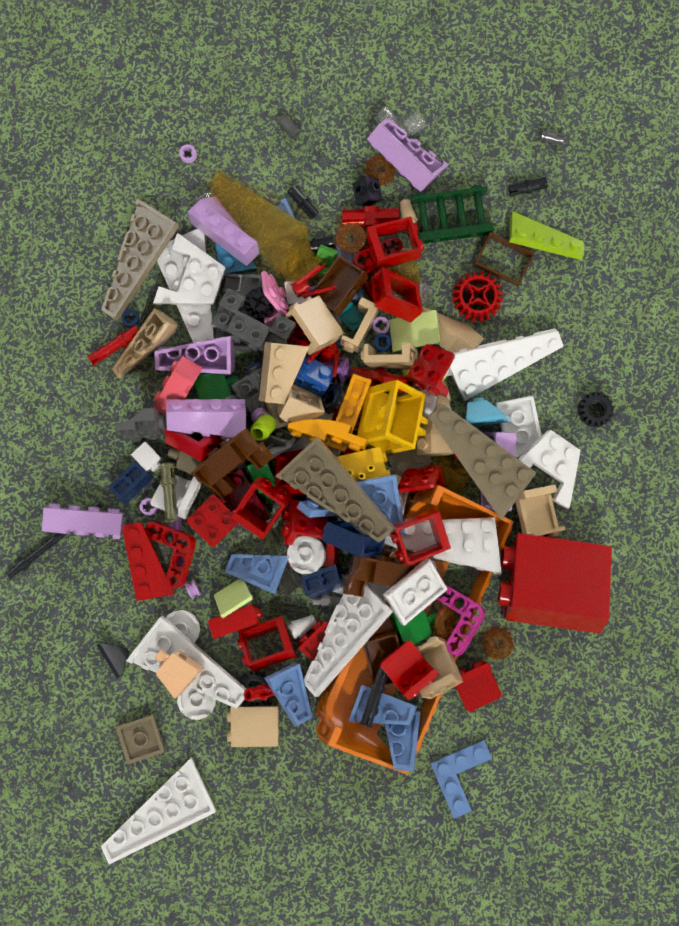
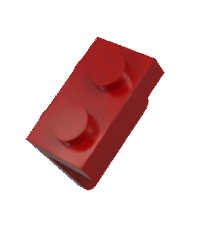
[407,344,455,397]
[398,465,447,494]
[187,494,239,547]
[281,499,328,545]
[380,640,439,700]
[455,660,502,712]

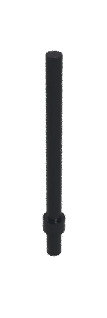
[6,501,102,579]

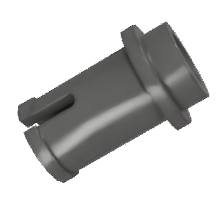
[277,115,301,139]
[539,128,565,146]

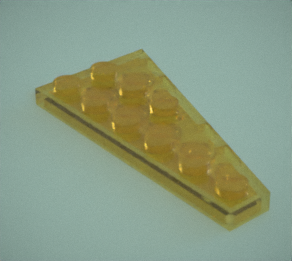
[208,171,310,276]

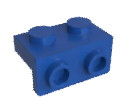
[294,355,333,397]

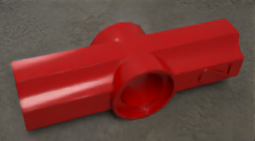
[342,206,399,229]
[349,367,409,394]

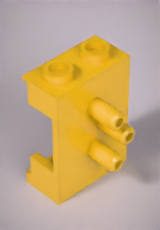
[336,447,391,481]

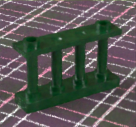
[411,185,494,244]

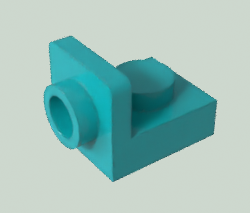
[340,302,364,333]

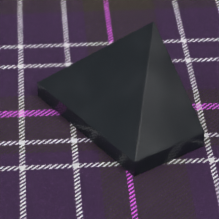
[97,642,129,678]

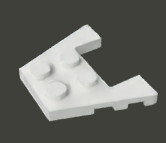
[153,233,226,305]
[518,430,581,509]

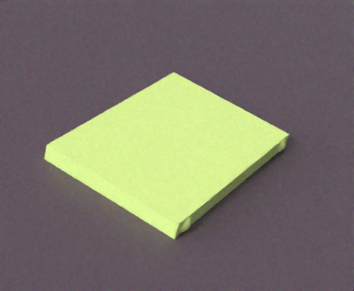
[389,310,441,353]
[214,579,253,618]

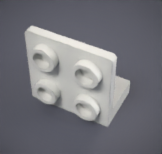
[151,475,201,519]

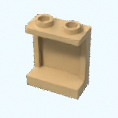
[285,296,345,355]
[341,297,379,354]
[361,343,418,369]
[515,484,566,537]
[415,636,463,699]
[227,705,279,747]

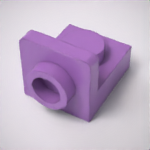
[322,357,352,383]

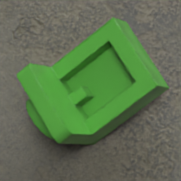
[311,244,338,277]

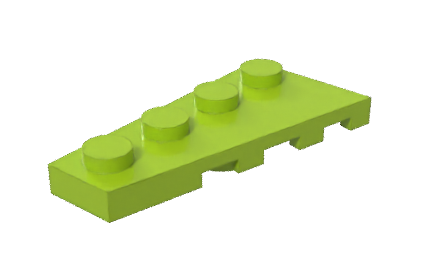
[509,211,584,260]

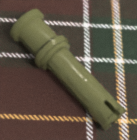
[159,463,178,522]

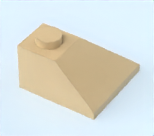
[277,384,325,422]

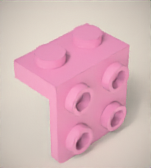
[261,270,289,327]

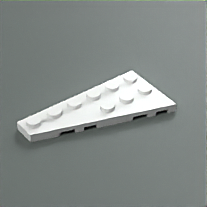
[157,229,214,343]
[451,328,563,401]
[384,517,502,575]
[304,573,393,697]
[126,616,246,709]
[101,757,217,864]

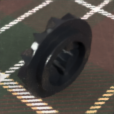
[244,287,275,318]
[321,385,345,415]

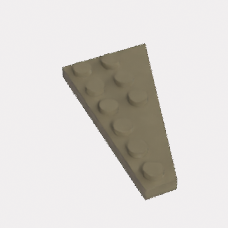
[101,198,180,321]
[430,403,536,520]
[276,437,396,542]

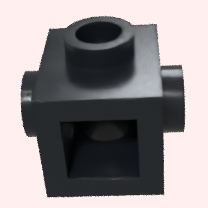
[352,175,382,206]

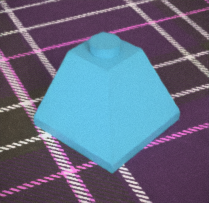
[466,398,511,427]

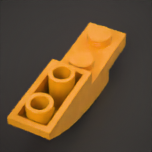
[287,419,367,451]

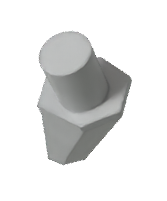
[312,595,342,608]

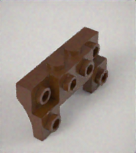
[191,428,274,499]
[343,555,415,597]

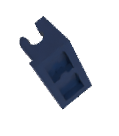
[108,460,154,504]
[301,564,345,598]

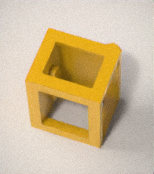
[357,380,428,454]

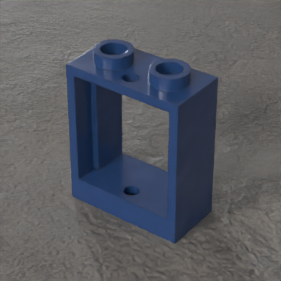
[321,521,386,557]

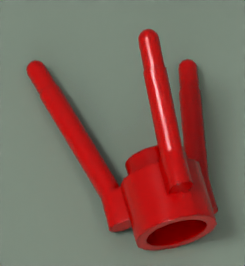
[290,263,336,299]
[307,343,341,377]

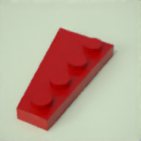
[122,522,175,601]

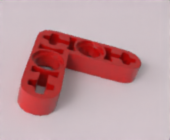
[352,237,403,303]
[145,521,196,589]

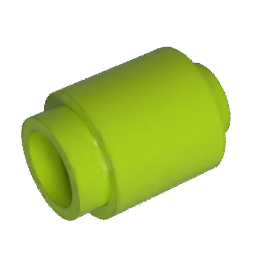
[251,414,276,441]

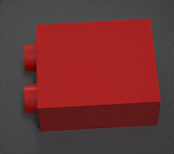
[498,533,612,634]

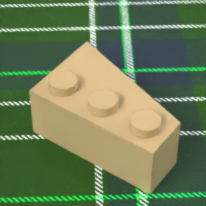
[259,342,309,404]

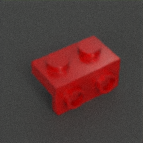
[298,619,329,661]

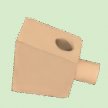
[155,649,205,698]

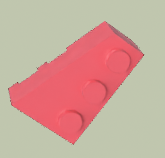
[153,356,203,415]

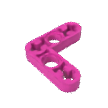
[437,585,485,656]

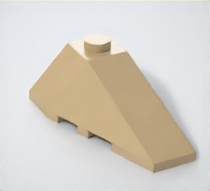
[422,306,484,353]
[112,308,178,378]
[417,380,454,457]

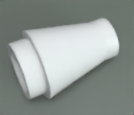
[287,614,317,639]

